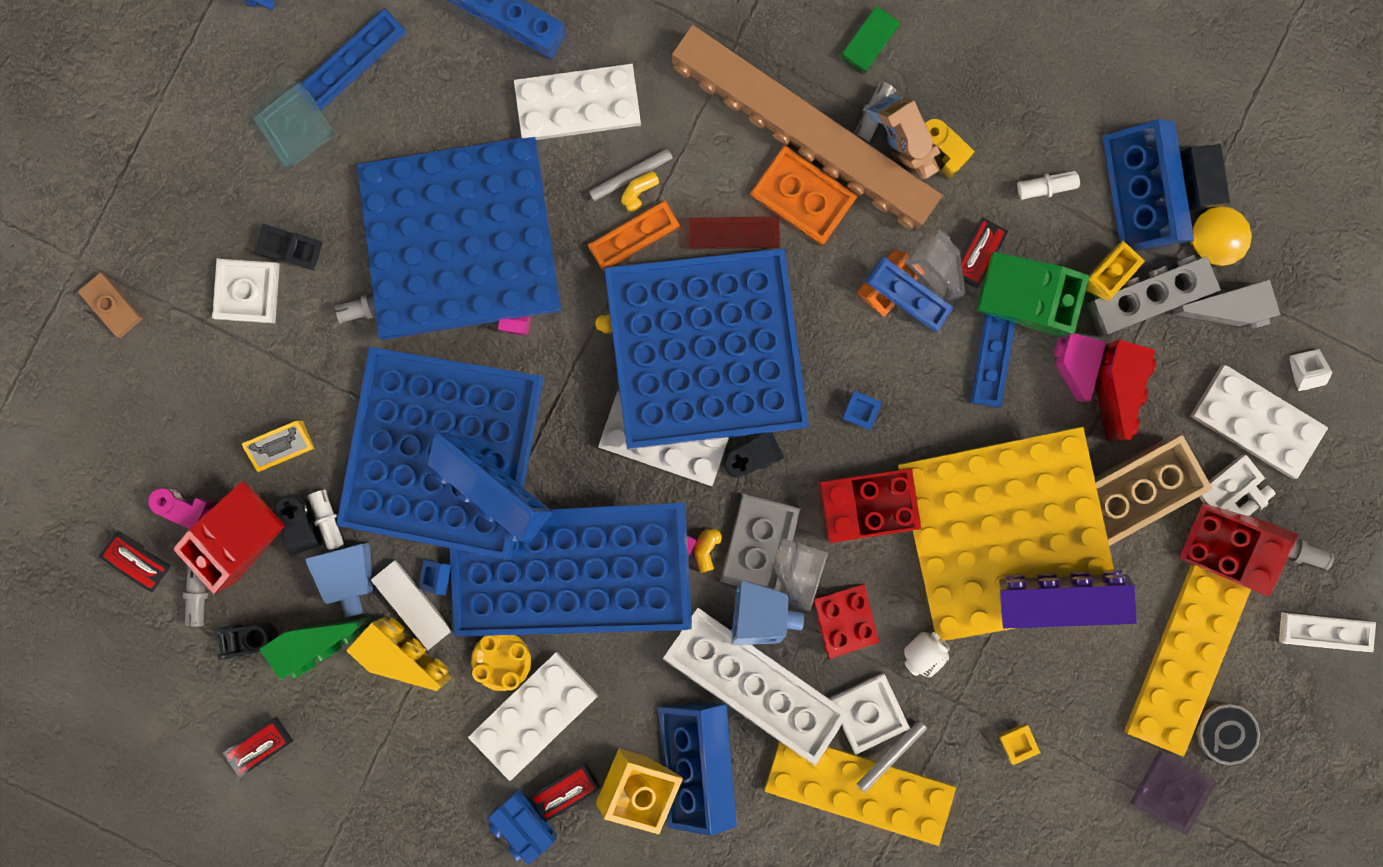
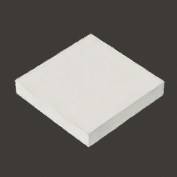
[212,259,280,324]
[829,672,910,755]

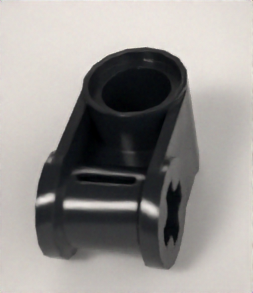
[725,433,785,478]
[275,495,322,556]
[213,622,278,660]

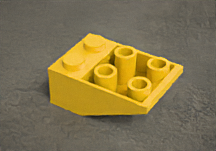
[346,616,452,691]

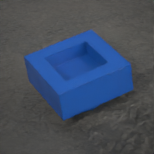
[842,391,882,431]
[418,559,451,595]

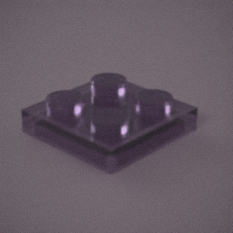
[1130,750,1217,836]

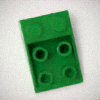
[976,252,1089,337]
[259,616,373,680]

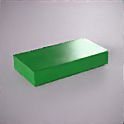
[841,6,901,74]

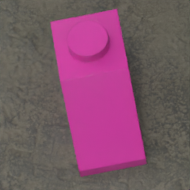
[1054,334,1106,402]

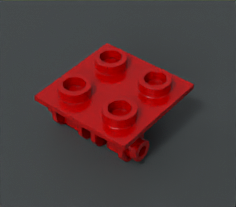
[812,584,879,659]

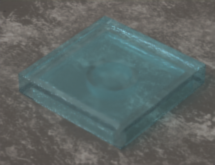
[253,83,335,169]

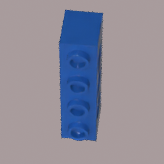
[448,0,566,60]

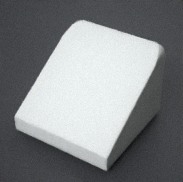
[1289,349,1333,391]

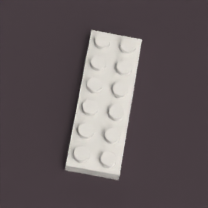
[663,608,849,765]

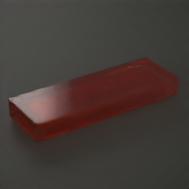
[689,217,780,250]

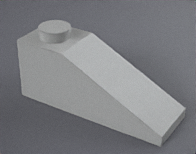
[1172,280,1281,329]

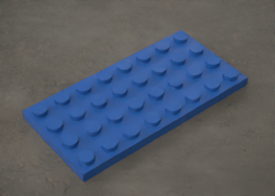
[450,503,692,637]

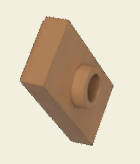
[78,272,143,338]

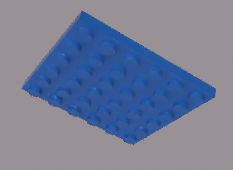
[357,137,562,340]
[605,248,809,450]
[336,347,544,559]

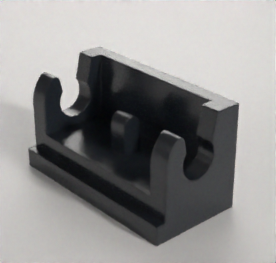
[1180,144,1230,212]

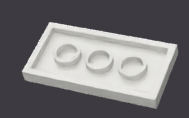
[514,64,641,140]
[1190,365,1328,479]
[598,390,729,486]
[468,651,598,781]

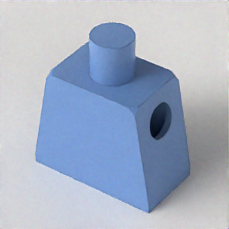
[306,543,373,618]
[731,581,804,645]

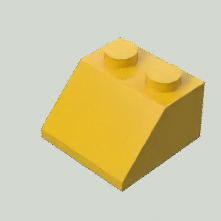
[596,748,683,834]

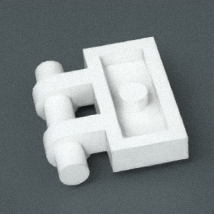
[1199,455,1275,516]

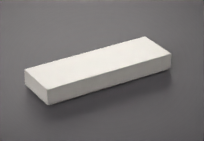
[371,560,453,650]
[1279,612,1376,652]

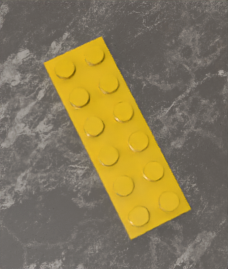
[1124,565,1251,757]
[764,741,956,846]

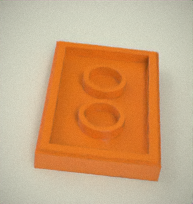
[750,145,858,246]

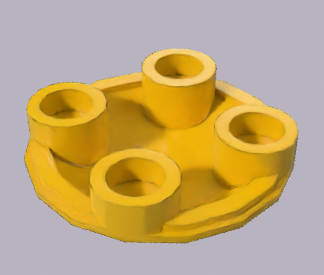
[1190,206,1252,267]
[471,635,531,691]

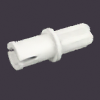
[1017,171,1080,201]
[307,490,344,551]

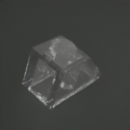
[904,230,965,301]
[774,539,828,611]

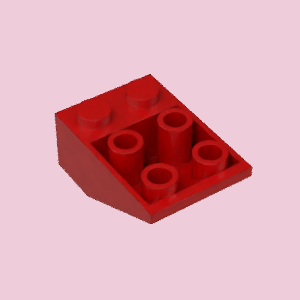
[1095,340,1156,441]
[818,468,922,543]
[173,481,285,594]
[1179,503,1299,597]

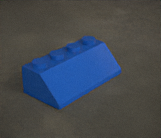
[1103,119,1194,252]
[427,432,553,543]
[658,702,737,836]

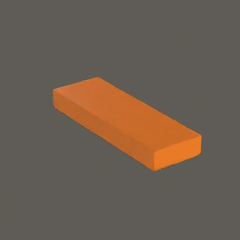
[588,200,680,272]

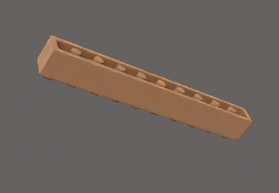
[672,25,943,230]

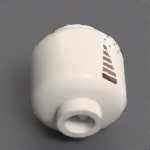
[904,632,950,677]

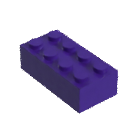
[999,569,1137,629]

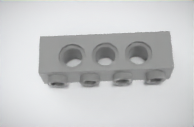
[1086,255,1221,337]

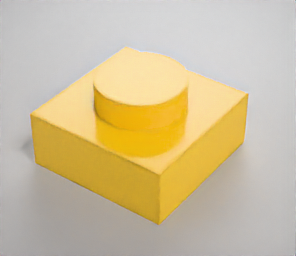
[998,723,1040,765]

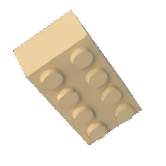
[1094,435,1213,546]

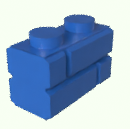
[487,789,558,865]

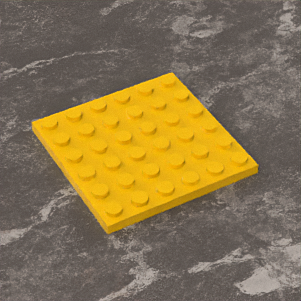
[898,426,1114,642]

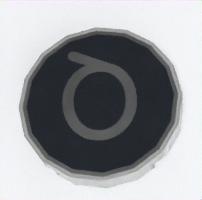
[1196,703,1260,765]

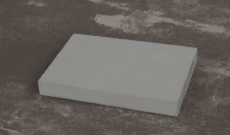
[720,494,801,592]

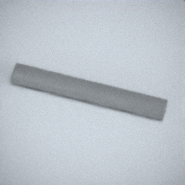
[589,148,673,202]
[856,720,927,793]

